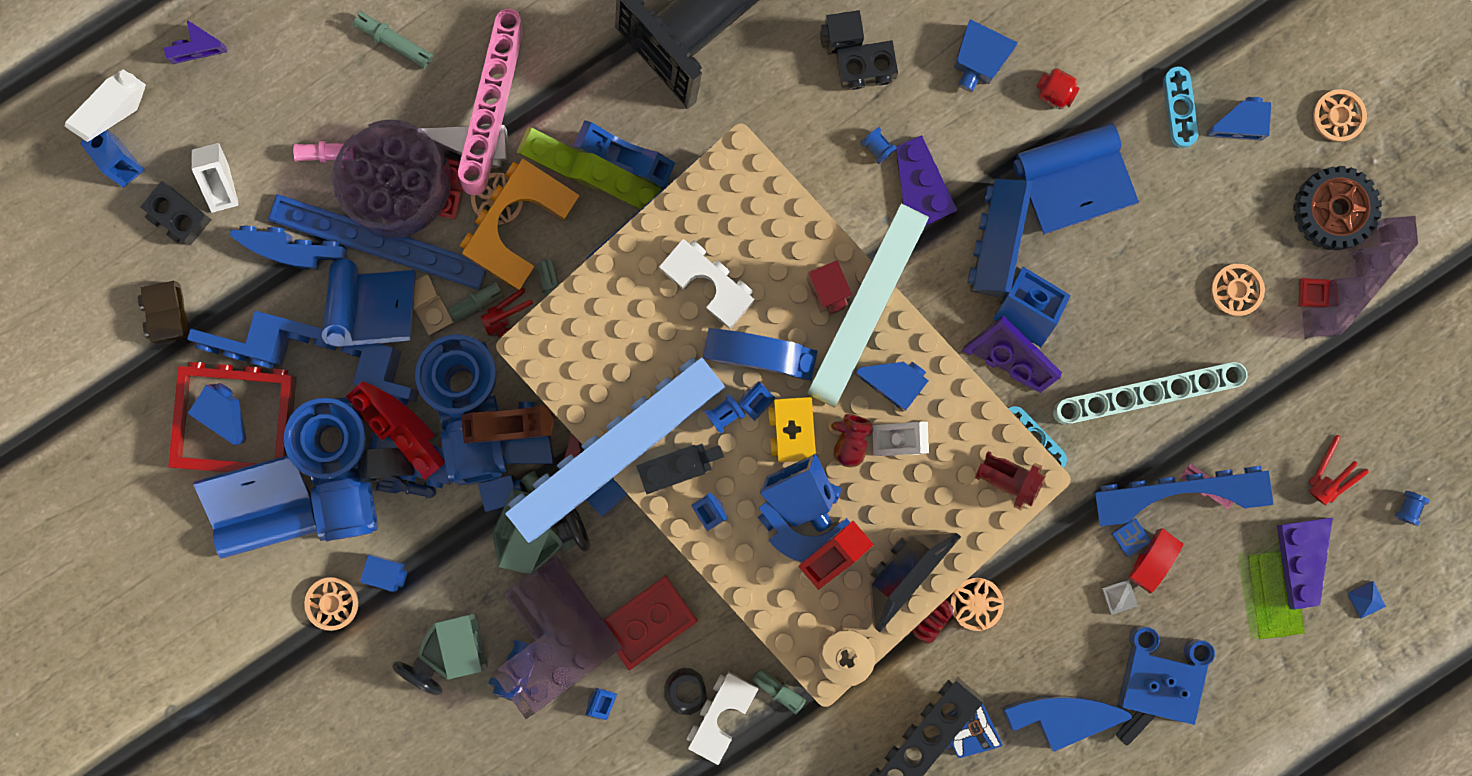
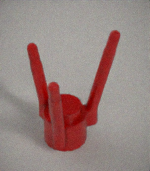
[481,288,533,338]
[1308,435,1369,506]

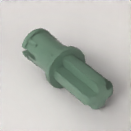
[537,259,560,297]
[448,281,504,322]
[752,669,806,715]

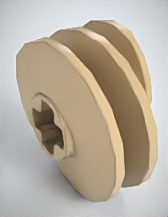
[818,629,875,687]

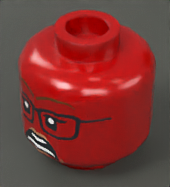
[1036,68,1080,110]

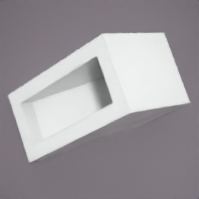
[192,143,238,213]

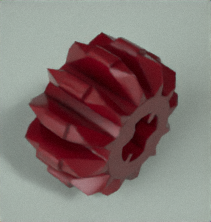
[911,599,954,644]

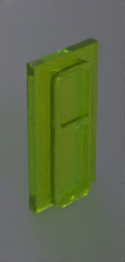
[1247,551,1305,639]

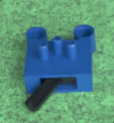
[1116,626,1215,746]

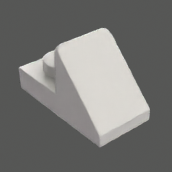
[872,422,929,456]

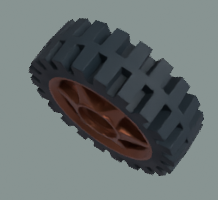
[1293,166,1382,251]

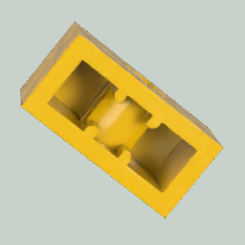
[768,397,816,463]

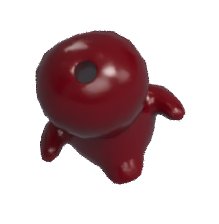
[831,414,874,468]

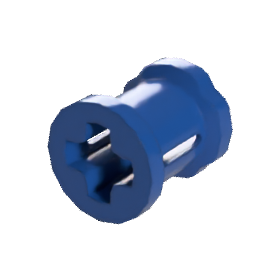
[860,127,897,164]
[704,394,745,434]
[1395,491,1430,526]

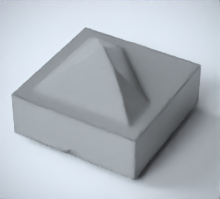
[1101,579,1138,615]

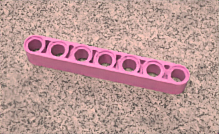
[458,9,523,195]

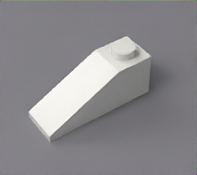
[64,69,146,142]
[420,125,508,168]

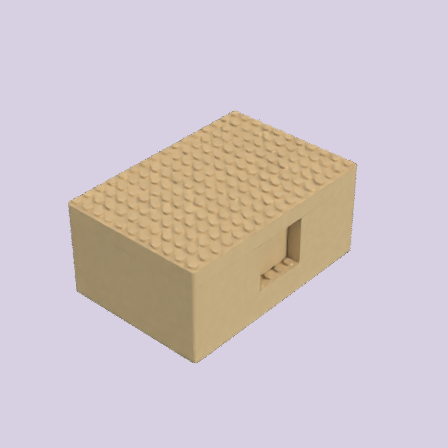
[496,123,1071,707]

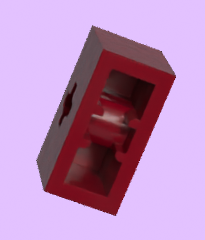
[806,260,852,315]

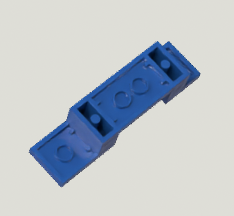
[187,311,419,405]

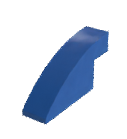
[1001,695,1132,752]

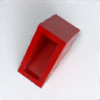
[798,520,874,590]

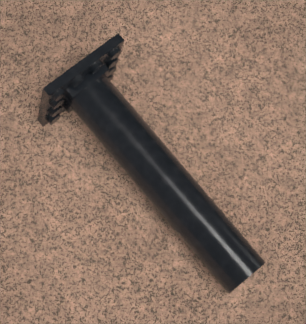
[615,0,759,109]

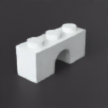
[659,239,754,330]
[686,671,758,765]

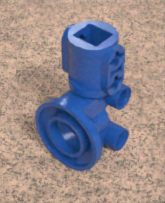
[415,334,507,485]
[284,397,378,542]

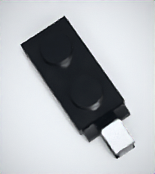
[636,443,724,495]

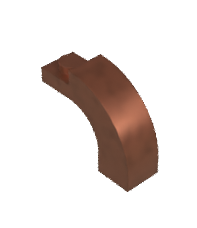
[461,405,554,444]

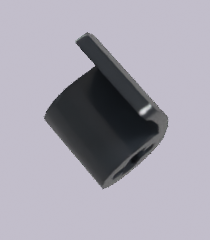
[358,448,415,483]

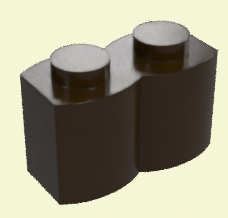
[138,281,189,344]

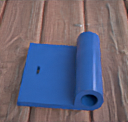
[1013,123,1139,235]
[322,259,416,347]
[193,456,317,559]

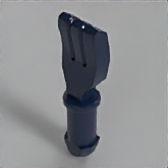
[376,476,436,498]

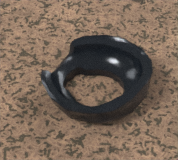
[664,668,708,715]

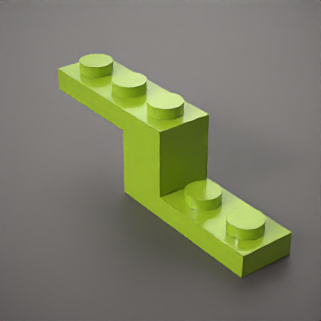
[516,127,661,210]

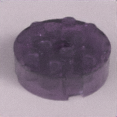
[332,120,451,238]

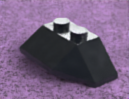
[870,533,961,632]

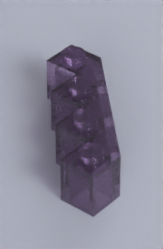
[1302,216,1418,339]

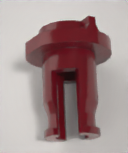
[975,451,1046,511]

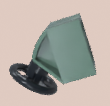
[493,489,590,574]
[392,613,488,696]

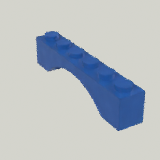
[1095,466,1274,526]

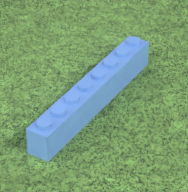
[505,357,725,543]

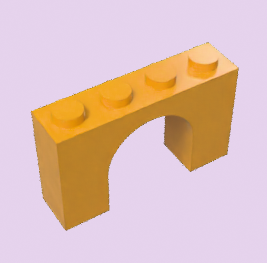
[460,158,580,291]

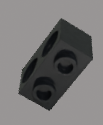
[820,10,864,55]
[836,40,898,90]
[140,181,212,245]

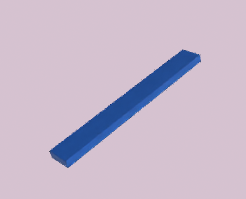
[268,194,487,290]

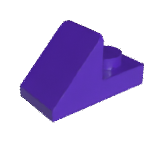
[164,20,227,64]

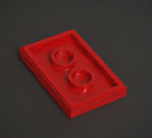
[597,575,698,671]

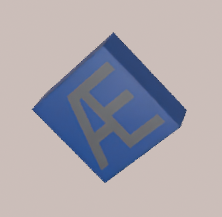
[1111,518,1151,557]

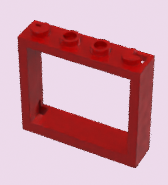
[168,362,297,472]

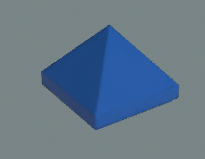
[738,381,775,421]
[691,492,727,531]
[1347,581,1386,619]
[586,688,617,720]

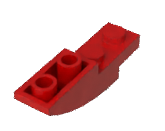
[346,381,445,480]

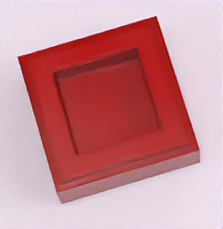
[1298,278,1330,308]

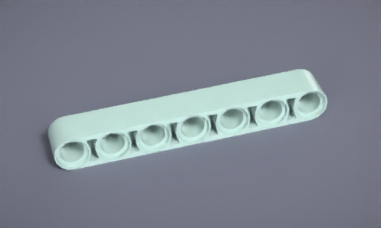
[807,203,929,408]
[1053,362,1247,425]

